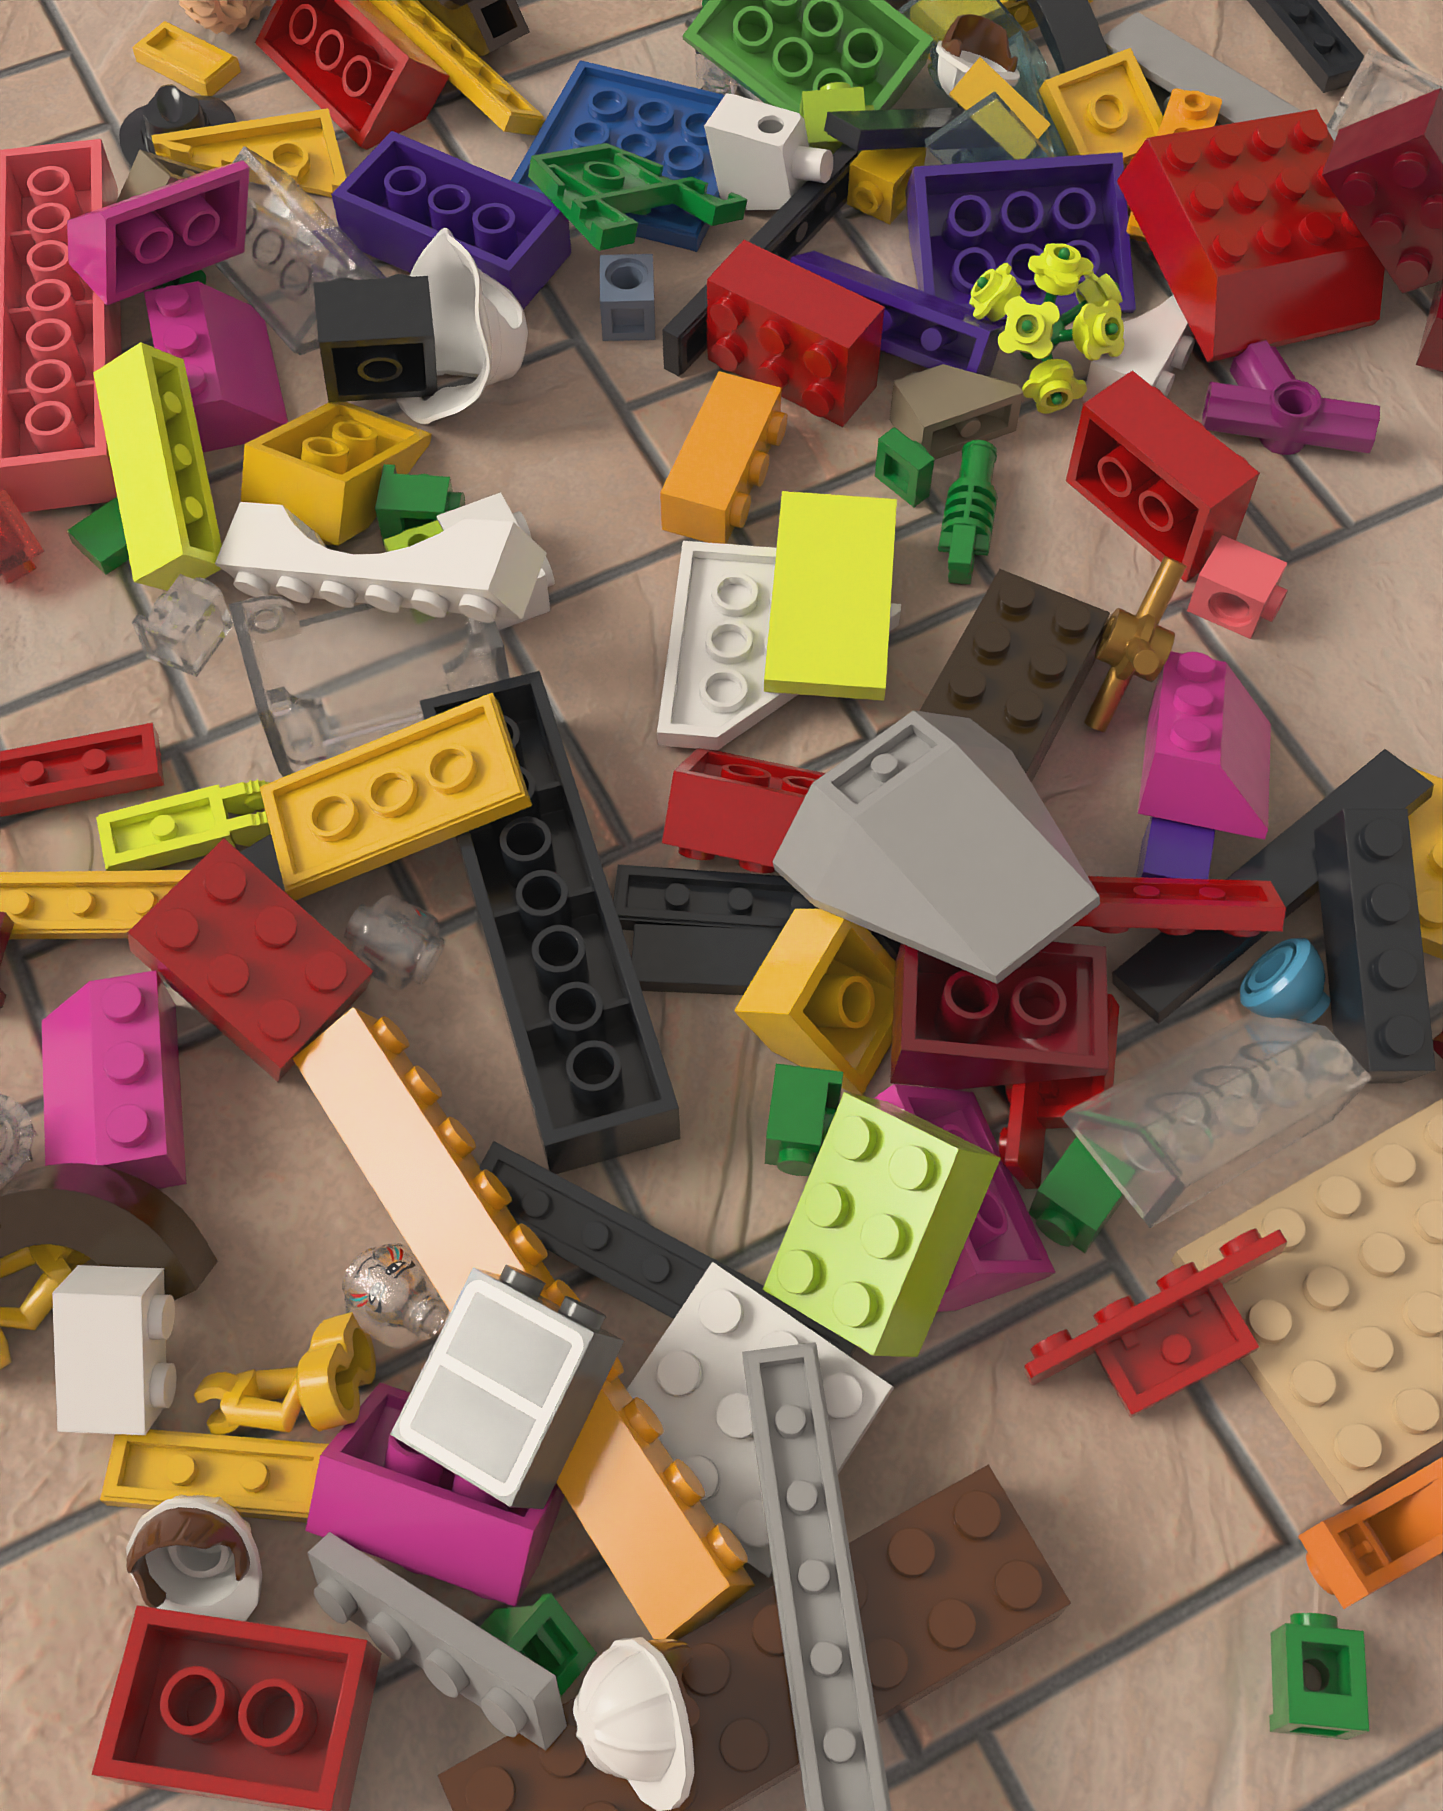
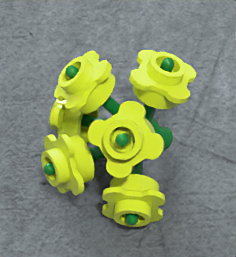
[969,243,1124,414]

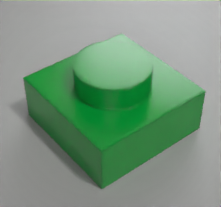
[875,427,935,508]

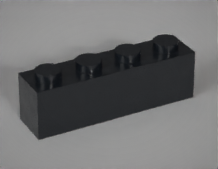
[1314,809,1436,1084]

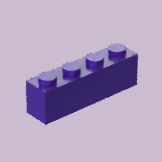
[790,251,1006,376]

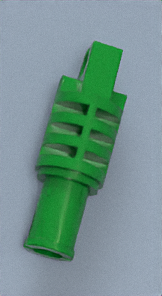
[938,440,998,585]

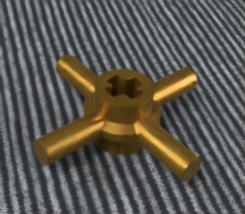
[1084,556,1187,732]

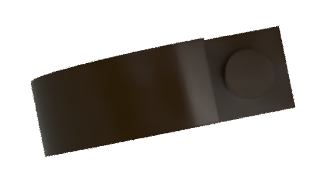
[418,0,530,57]
[0,1163,218,1301]

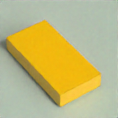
[132,21,241,96]

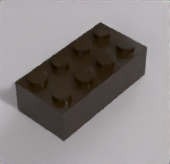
[920,569,1110,783]

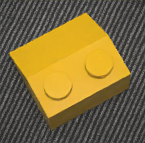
[734,909,895,1095]

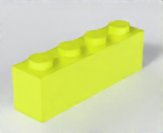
[93,342,222,594]

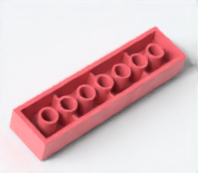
[0,139,122,514]

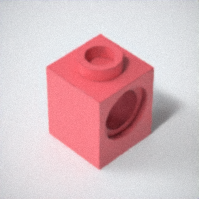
[1187,535,1288,639]

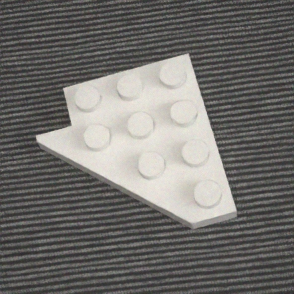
[657,541,901,750]

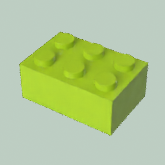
[762,1092,1001,1357]

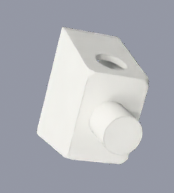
[704,93,833,210]

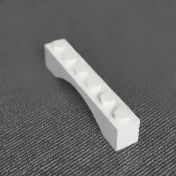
[1082,295,1195,402]
[215,502,547,623]

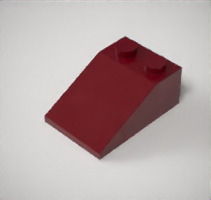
[890,941,1109,1090]

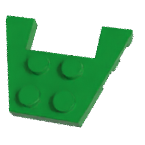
[528,143,748,251]

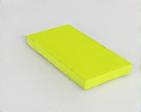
[764,491,897,701]

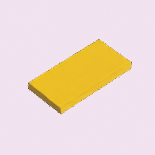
[260,693,532,901]

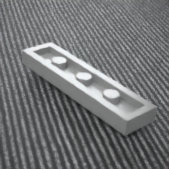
[308,1532,567,1751]

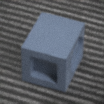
[600,254,656,341]

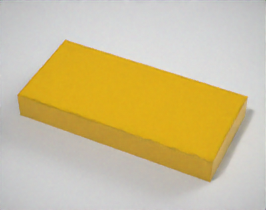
[949,57,1051,159]

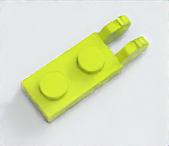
[96,779,271,871]

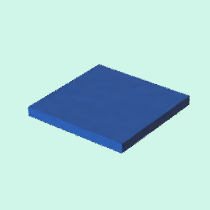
[511,60,725,252]

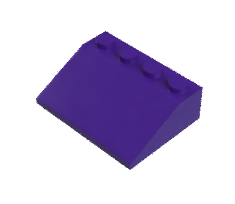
[905,152,1136,322]

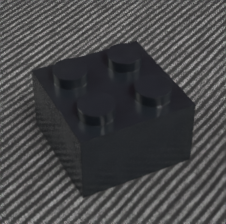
[313,274,438,403]

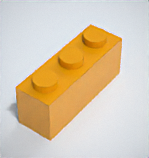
[660,371,788,544]

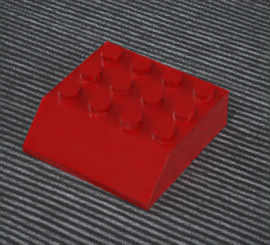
[1117,109,1385,362]

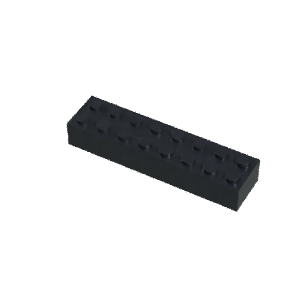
[419,671,681,1174]

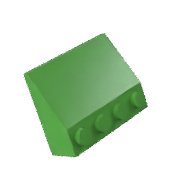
[683,0,933,114]

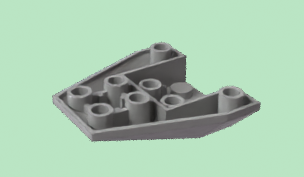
[772,710,1100,984]

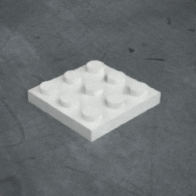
[627,1262,894,1578]

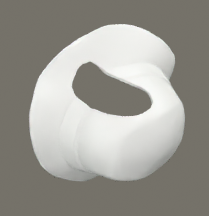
[395,228,528,424]

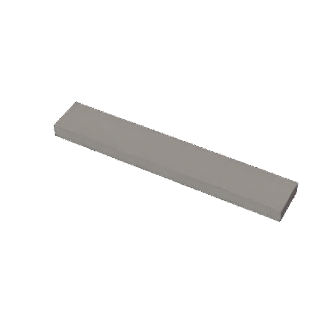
[742,1342,892,1811]

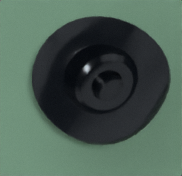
[119,84,236,168]

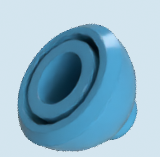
[1240,938,1330,1025]

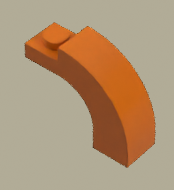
[1298,1457,1443,1609]

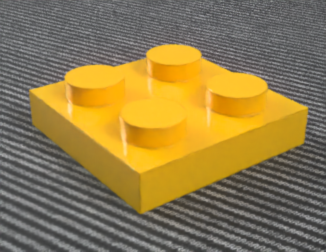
[1038,48,1163,164]

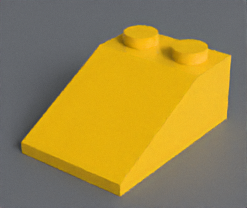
[240,402,432,546]

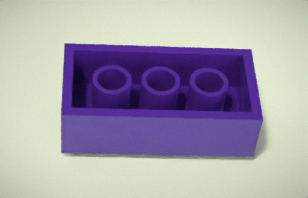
[331,131,572,310]

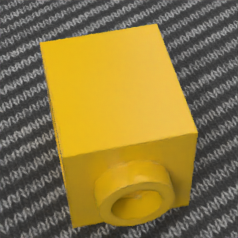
[847,147,927,225]

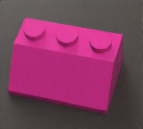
[67,160,250,305]
[144,281,288,453]
[1138,651,1271,840]
[42,970,187,1189]
[874,1084,1055,1312]
[305,1382,564,1607]

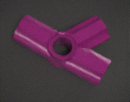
[1201,340,1380,455]

